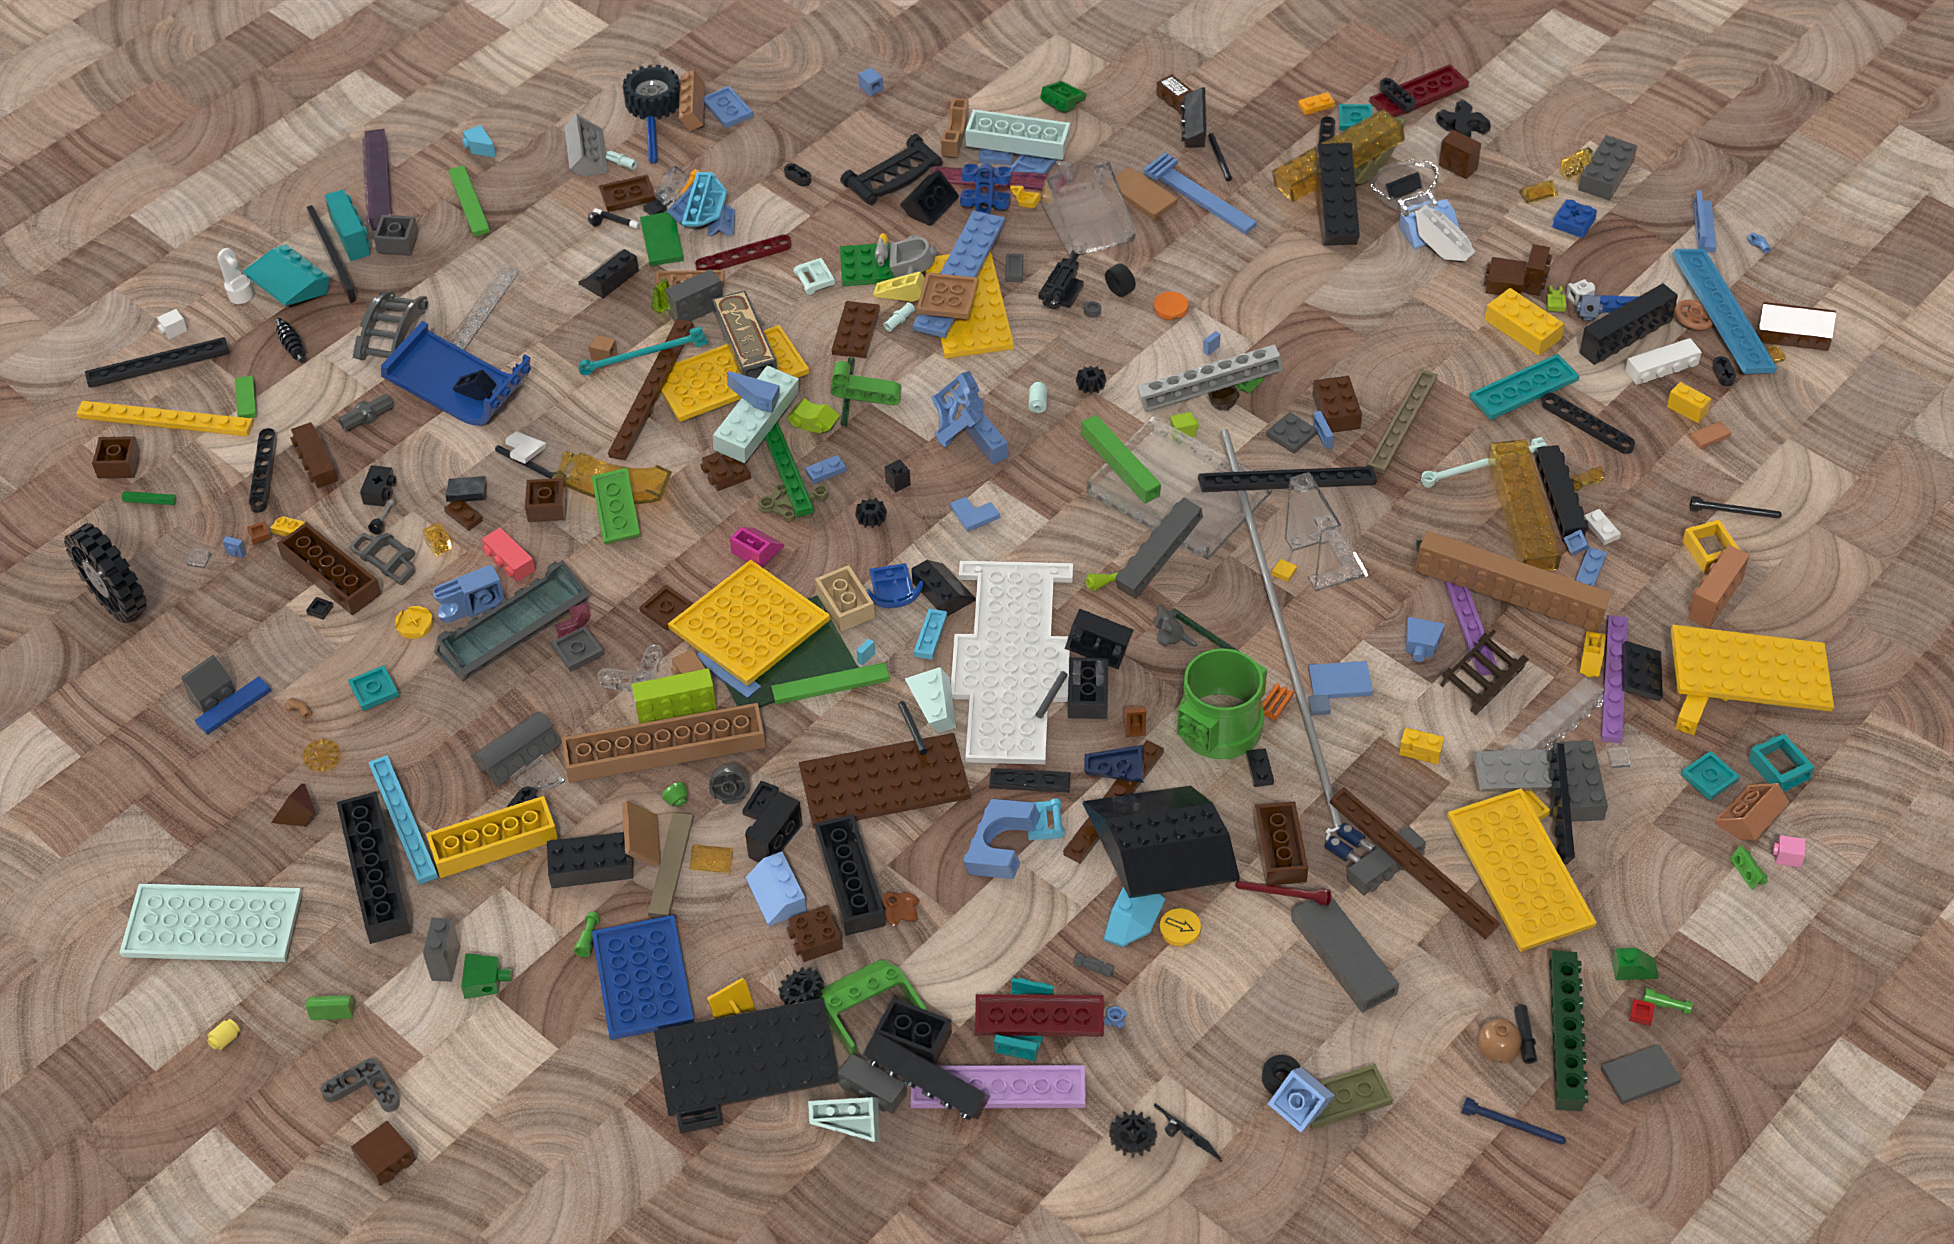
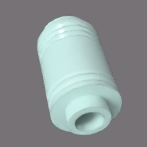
[1029,382,1047,413]

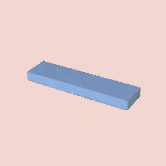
[697,652,762,701]

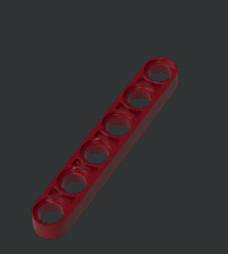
[695,234,792,270]

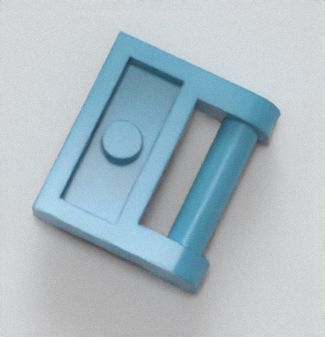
[1028,798,1065,840]

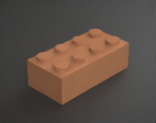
[1688,545,1750,628]

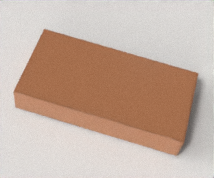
[1690,421,1732,449]

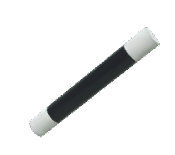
[593,208,640,229]

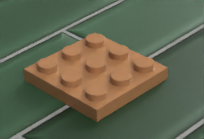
[916,272,978,319]

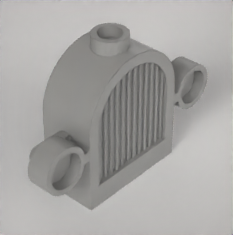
[890,235,937,278]

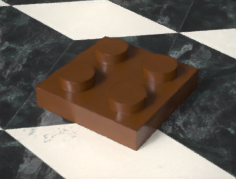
[639,585,693,630]

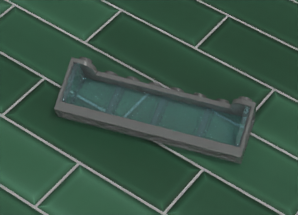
[434,560,590,682]

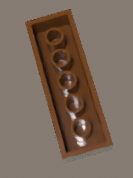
[277,522,381,615]

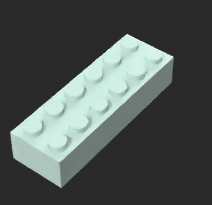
[965,109,1070,160]
[713,365,799,463]

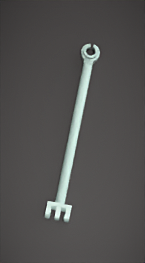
[1421,437,1548,488]

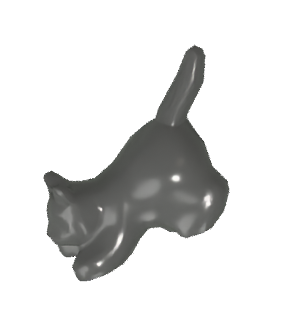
[1154,605,1197,646]

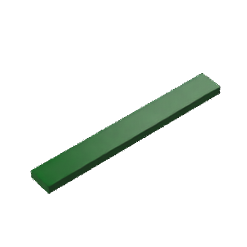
[764,421,814,517]

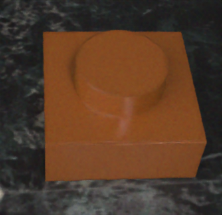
[247,521,271,544]

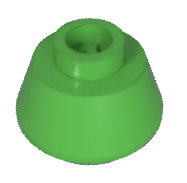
[662,782,688,808]

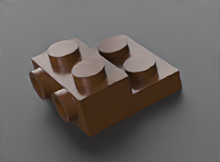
[700,452,751,491]

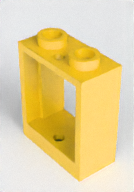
[1682,520,1740,574]

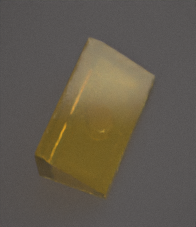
[1519,180,1558,204]
[689,845,733,873]

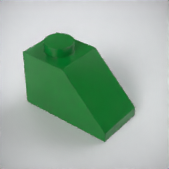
[1612,948,1659,980]

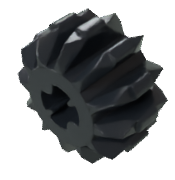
[1076,365,1106,395]
[855,498,887,529]

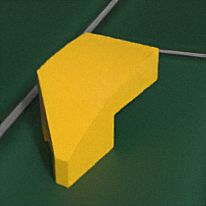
[1010,185,1041,209]

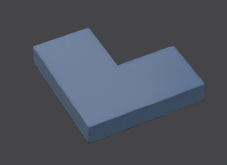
[950,497,1000,532]

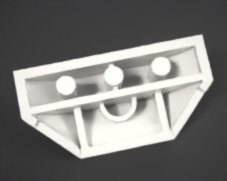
[1416,204,1476,261]

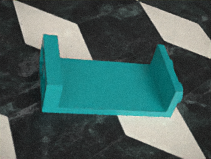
[994,977,1054,1062]

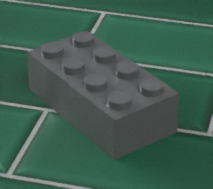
[1578,135,1637,201]
[1553,741,1608,822]

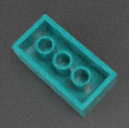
[324,189,371,262]

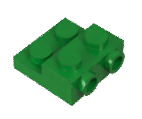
[1040,81,1087,112]

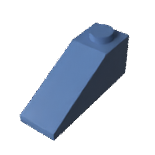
[727,371,780,413]

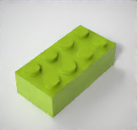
[632,668,717,724]

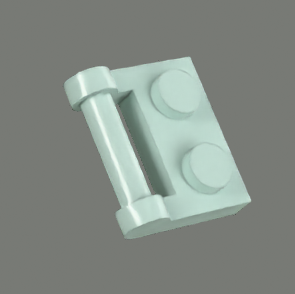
[793,258,835,295]

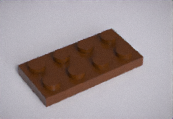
[832,301,880,358]

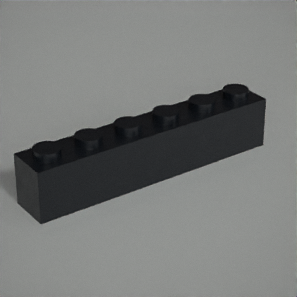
[1535,445,1589,542]
[863,1032,990,1120]

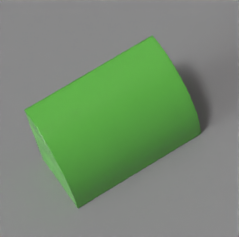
[306,995,355,1020]

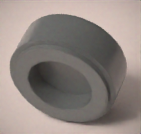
[1084,301,1101,318]

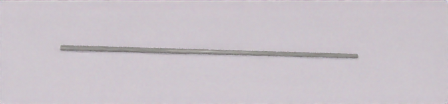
[1221,429,1342,827]

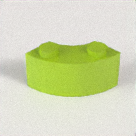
[786,398,840,433]

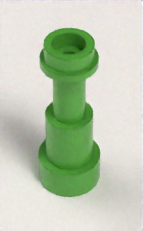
[574,912,600,957]
[1643,988,1693,1015]

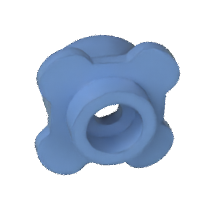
[1104,1006,1127,1028]

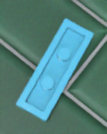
[914,608,947,660]

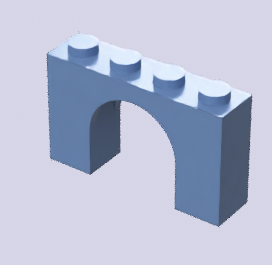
[963,799,1040,879]

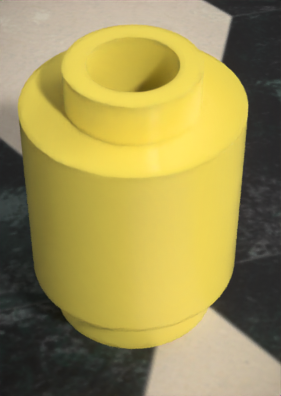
[207,1019,240,1050]

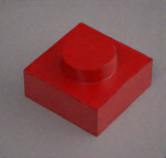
[1629,999,1655,1026]

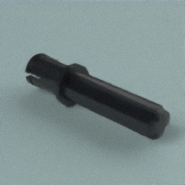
[1515,1004,1537,1064]

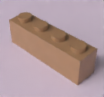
[679,70,705,131]

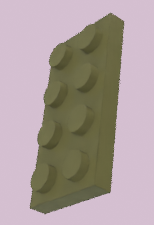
[1309,1064,1393,1130]

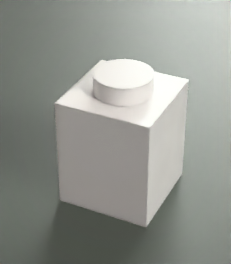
[157,309,187,340]

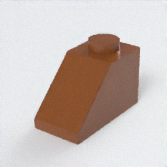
[1123,705,1146,737]

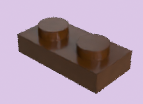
[444,501,483,531]

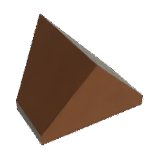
[271,783,316,827]

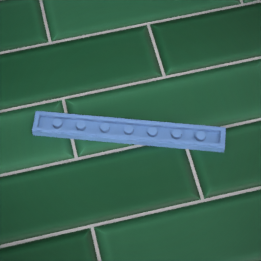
[1146,163,1257,234]

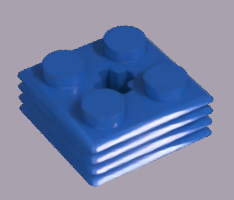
[1552,199,1597,238]

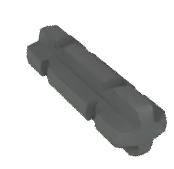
[1073,953,1114,977]

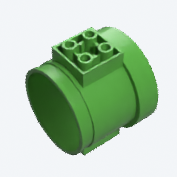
[1177,648,1267,759]

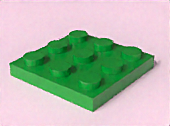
[840,243,894,287]

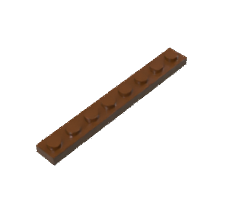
[1063,740,1164,864]

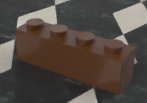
[290,422,338,489]

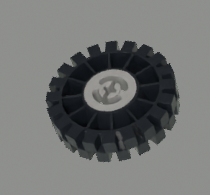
[64,523,147,623]

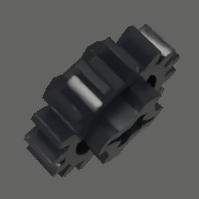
[778,967,825,1005]
[1109,1110,1157,1158]

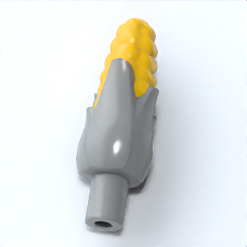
[875,233,889,266]

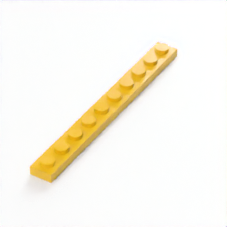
[76,401,254,436]

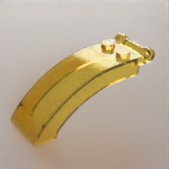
[552,451,672,504]

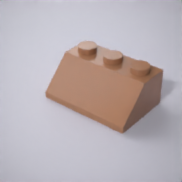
[1714,783,1789,841]

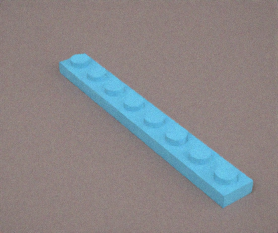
[368,755,438,885]

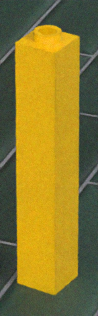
[1675,695,1710,735]

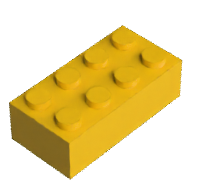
[1485,288,1565,356]

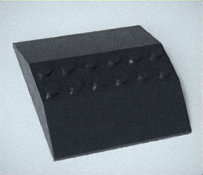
[1083,786,1240,898]

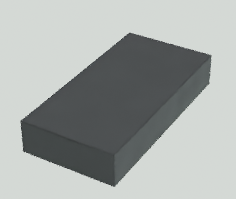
[1005,254,1023,282]

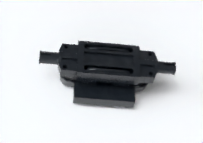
[1038,252,1084,309]

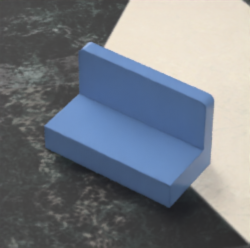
[708,203,735,237]

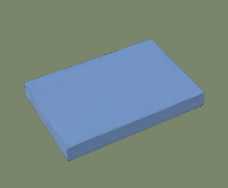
[704,86,754,129]
[1308,661,1373,699]

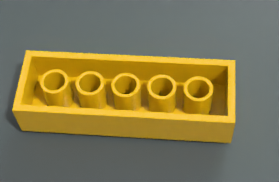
[426,796,558,878]

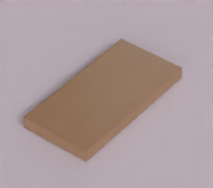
[1106,167,1178,219]

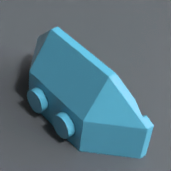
[682,172,727,227]
[1104,886,1165,947]

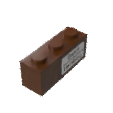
[1156,74,1193,116]

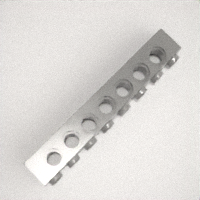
[1137,344,1283,412]

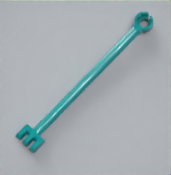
[578,327,708,375]

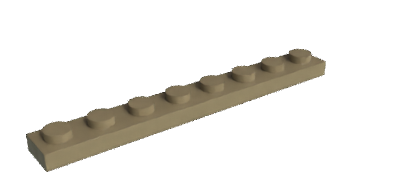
[1367,369,1438,475]

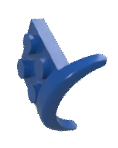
[867,563,923,608]

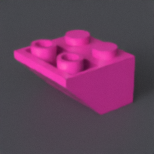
[730,527,784,568]

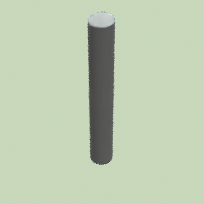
[1035,671,1068,719]

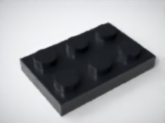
[1622,641,1663,701]

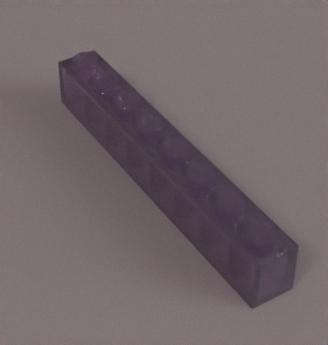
[362,129,392,231]

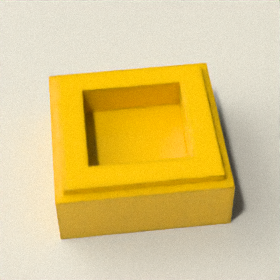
[1271,559,1297,582]

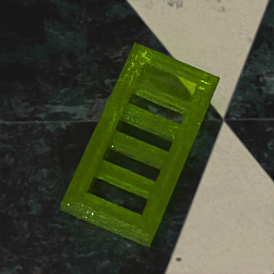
[651,278,669,314]

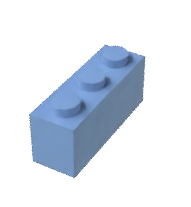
[965,411,1008,464]

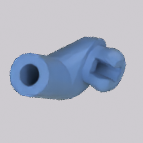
[1748,233,1771,254]

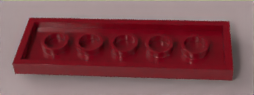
[1369,64,1469,118]
[975,994,1104,1037]

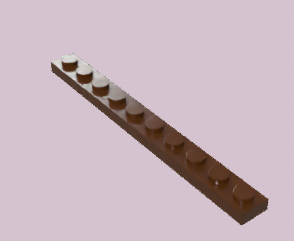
[608,319,694,461]
[1329,787,1501,940]

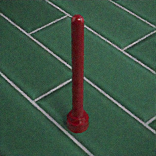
[1235,881,1332,906]

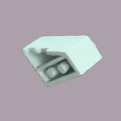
[905,667,956,733]
[808,1097,880,1142]

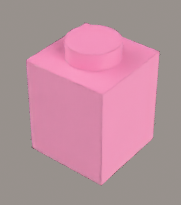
[1772,835,1805,867]

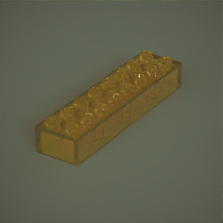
[1272,109,1405,202]
[1487,439,1562,571]

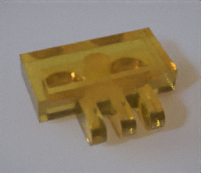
[1560,146,1592,179]

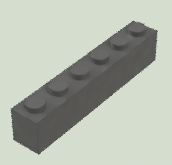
[1116,497,1203,599]

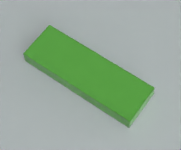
[235,375,257,418]

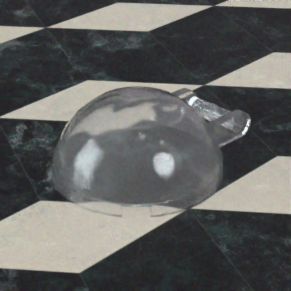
[1370,159,1438,217]

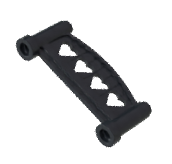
[840,134,943,205]

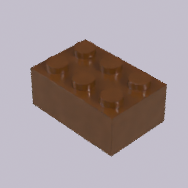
[1313,376,1362,433]

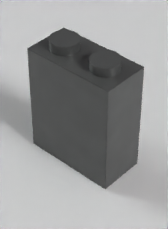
[423,918,460,982]

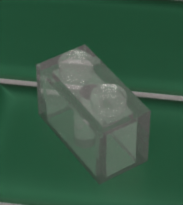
[654,165,688,206]

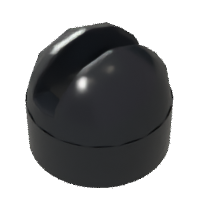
[588,212,603,227]

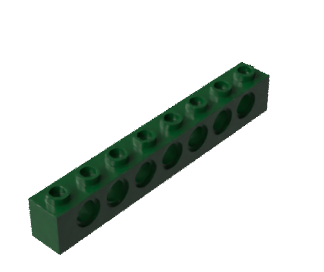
[1549,950,1588,1112]

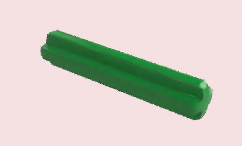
[121,491,176,505]

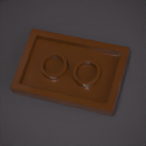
[599,174,656,212]

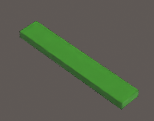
[448,165,490,237]
[771,662,890,705]

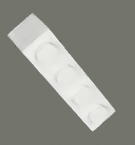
[1625,338,1701,385]

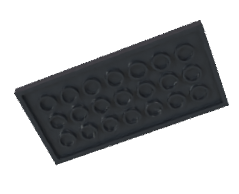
[654,998,839,1116]

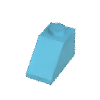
[462,125,496,157]

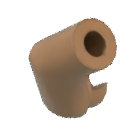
[284,698,312,719]

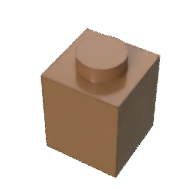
[588,335,617,361]

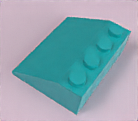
[243,245,329,306]

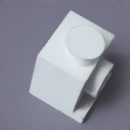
[1566,279,1595,307]

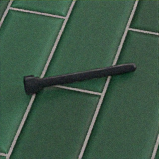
[495,445,566,482]
[1690,496,1782,518]

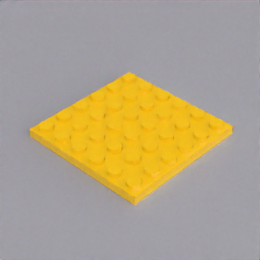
[668,560,830,686]

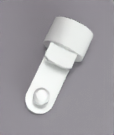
[217,248,254,304]

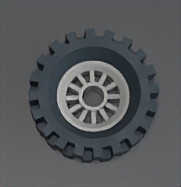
[622,64,680,120]

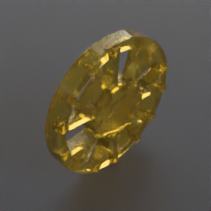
[302,739,340,772]

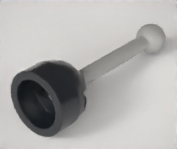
[368,499,395,535]

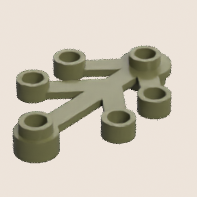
[758,481,829,523]

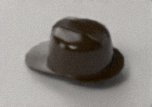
[1208,385,1240,411]

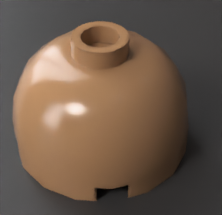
[1478,1019,1522,1063]

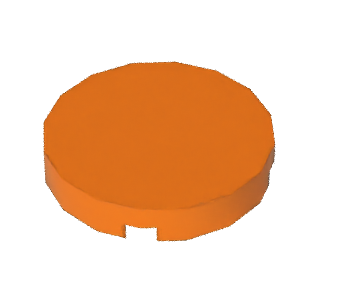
[1154,291,1189,320]

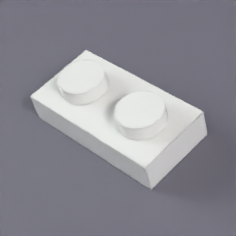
[1584,509,1621,545]

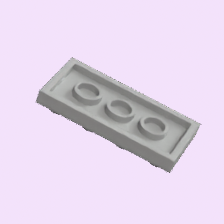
[1473,750,1552,792]

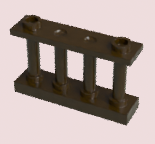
[1440,629,1529,715]

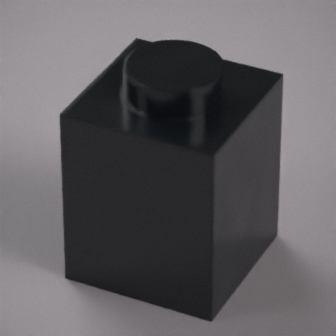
[884,459,911,493]

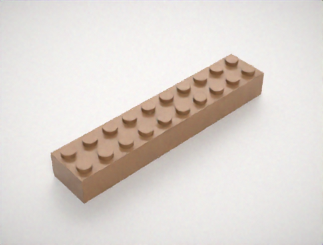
[1414,531,1611,633]
[561,703,766,783]

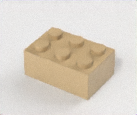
[815,565,875,632]

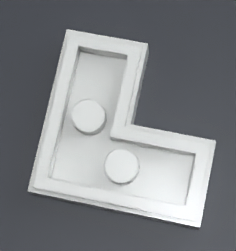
[505,431,546,463]

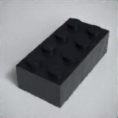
[547,832,633,889]

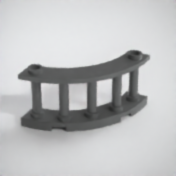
[353,290,428,359]

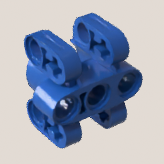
[960,163,1012,214]

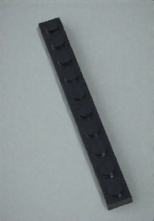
[1198,466,1377,492]

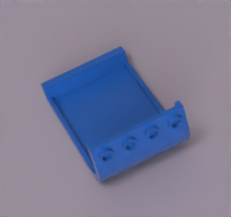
[381,321,531,425]

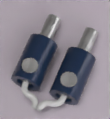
[1325,823,1375,863]

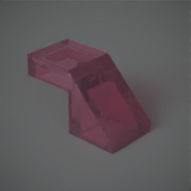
[555,603,590,638]

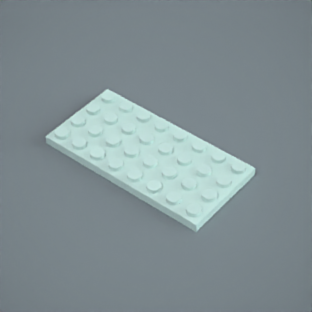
[120,884,302,962]

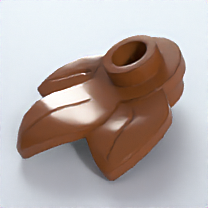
[882,892,920,927]

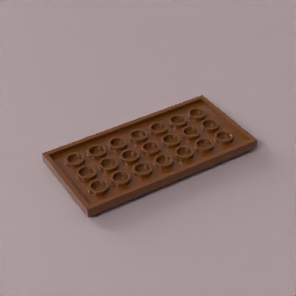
[799,733,971,829]

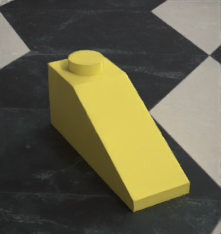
[873,271,925,302]

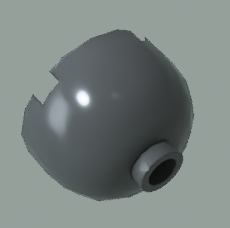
[709,764,749,804]

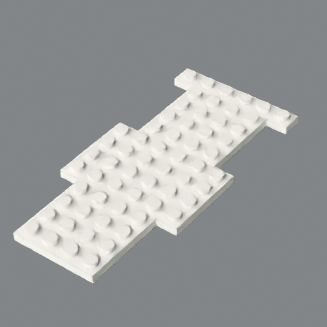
[951,561,1073,764]

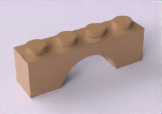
[941,98,969,158]

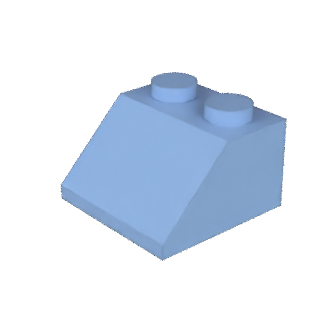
[1268,1067,1335,1133]

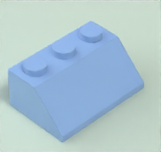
[1399,199,1459,249]
[746,852,807,926]

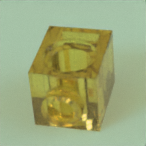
[422,522,452,556]

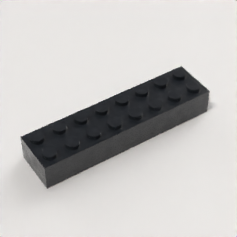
[337,792,411,944]

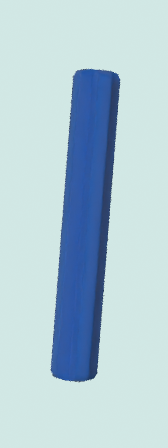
[646,116,658,164]

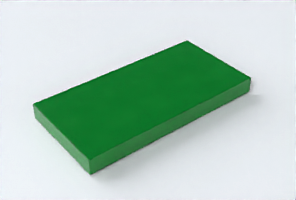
[640,212,684,266]

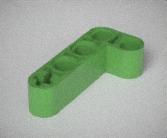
[831,361,902,405]

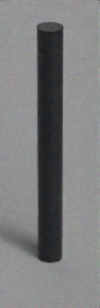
[1208,133,1232,181]
[898,701,928,755]

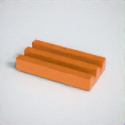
[1262,683,1294,721]

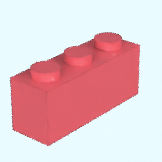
[482,528,535,582]

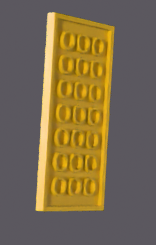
[925,251,1014,359]
[661,325,809,422]
[1671,625,1834,712]
[1447,788,1597,952]

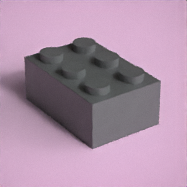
[665,269,723,321]

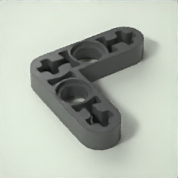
[321,1059,400,1112]

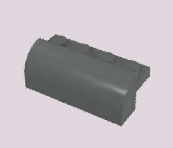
[471,711,562,787]

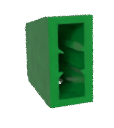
[461,953,512,999]

